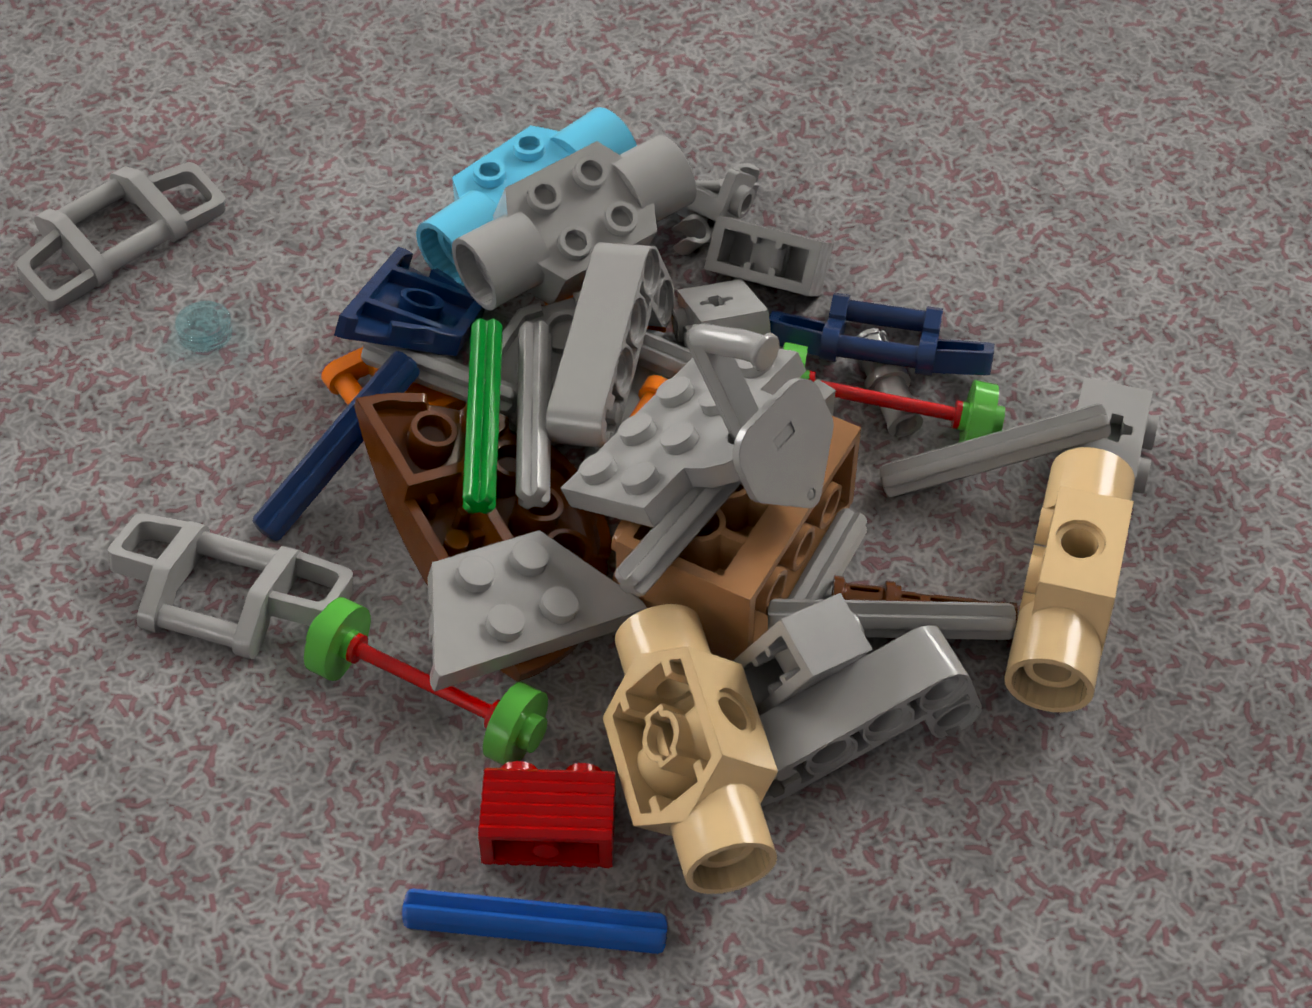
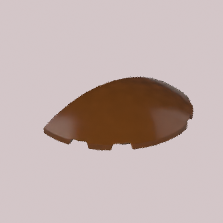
[354,393,612,682]

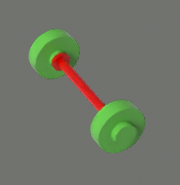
[783,342,1005,443]
[304,597,548,765]

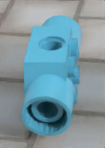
[416,107,637,286]

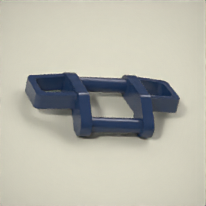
[769,293,995,376]

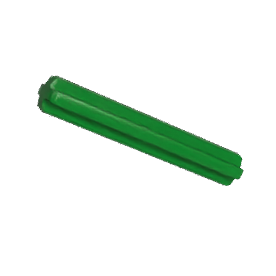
[462,318,503,514]

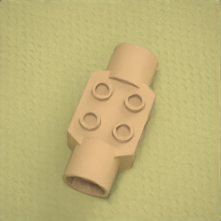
[1004,447,1135,712]
[602,604,778,894]

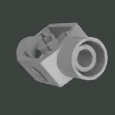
[452,135,697,310]

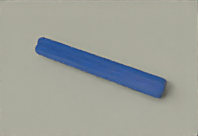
[402,888,668,954]

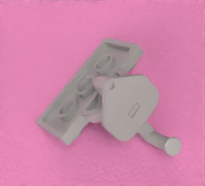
[561,324,833,527]

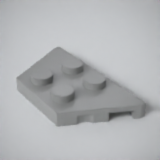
[427,530,647,691]

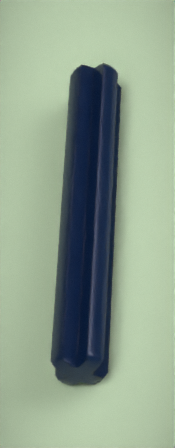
[252,351,420,541]

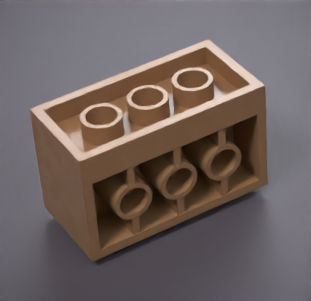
[611,416,861,661]

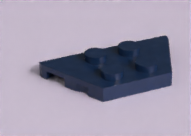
[334,247,485,356]

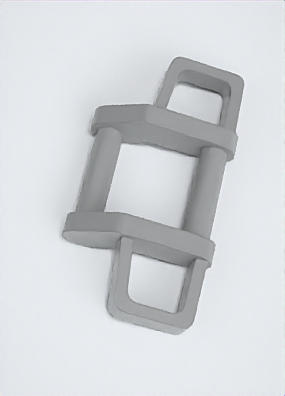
[17,162,225,312]
[108,513,353,659]

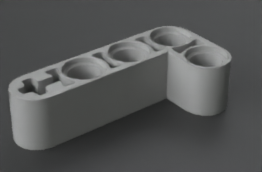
[546,243,674,448]
[760,625,982,806]

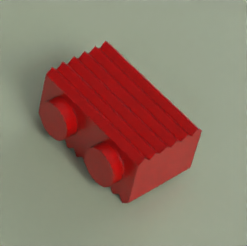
[478,761,616,868]

